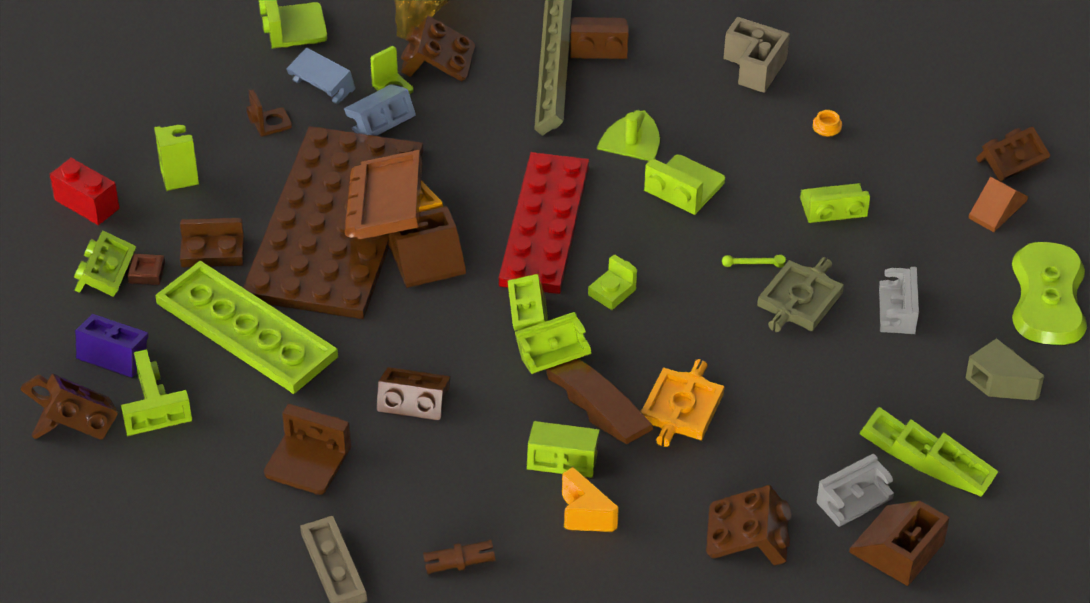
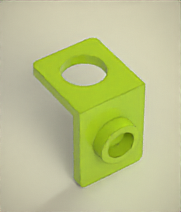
[371,46,414,94]

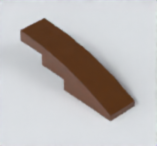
[546,358,653,444]

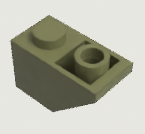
[965,338,1044,400]

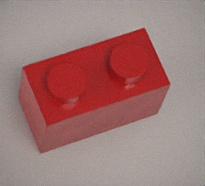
[50,158,120,226]

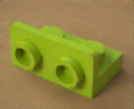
[800,183,870,223]
[74,230,136,297]

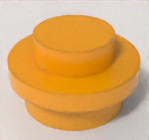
[813,110,842,137]

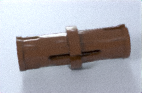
[423,539,495,575]

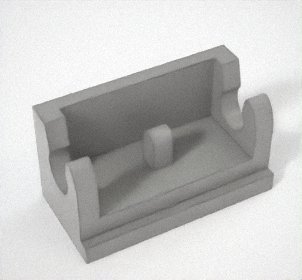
[879,267,919,334]
[816,453,894,527]

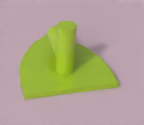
[597,110,660,161]

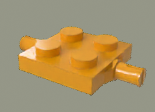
[641,359,725,447]

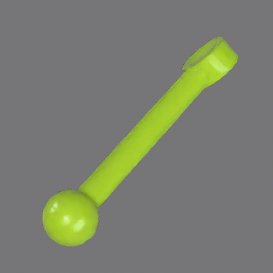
[722,255,786,268]

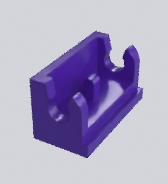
[75,314,149,378]

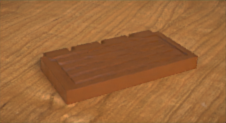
[345,150,422,240]

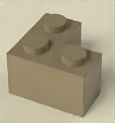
[724,17,790,93]

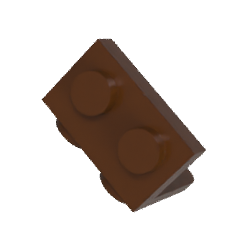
[401,15,475,81]
[571,17,628,59]
[264,404,351,495]
[706,485,791,566]

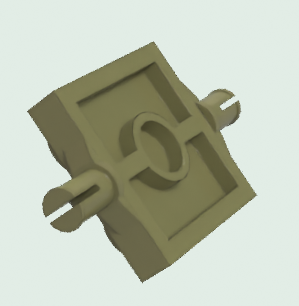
[757,257,844,332]

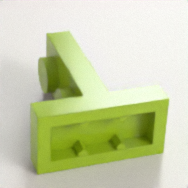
[121,349,192,436]

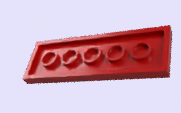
[499,152,589,294]

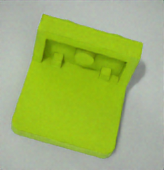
[258,0,327,48]
[644,155,725,215]

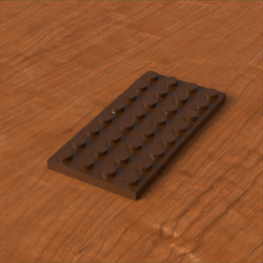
[243,126,423,319]

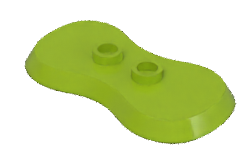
[1012,242,1087,345]

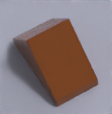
[969,177,1028,232]

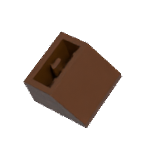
[389,206,466,288]
[849,501,950,586]

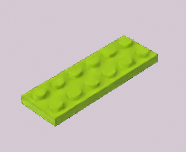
[155,261,338,394]

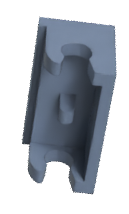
[286,48,355,104]
[344,84,416,136]

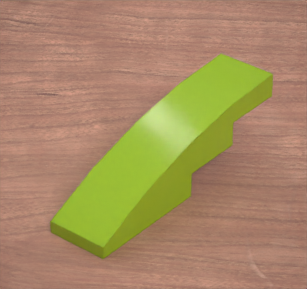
[859,407,999,497]

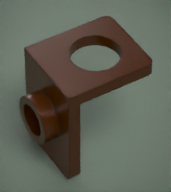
[246,89,292,137]
[20,375,59,439]

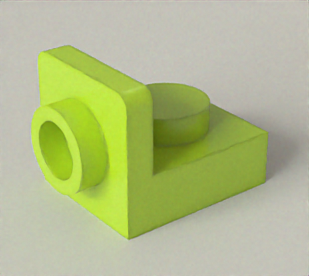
[588,255,637,310]

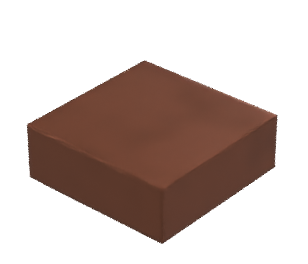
[128,254,165,285]

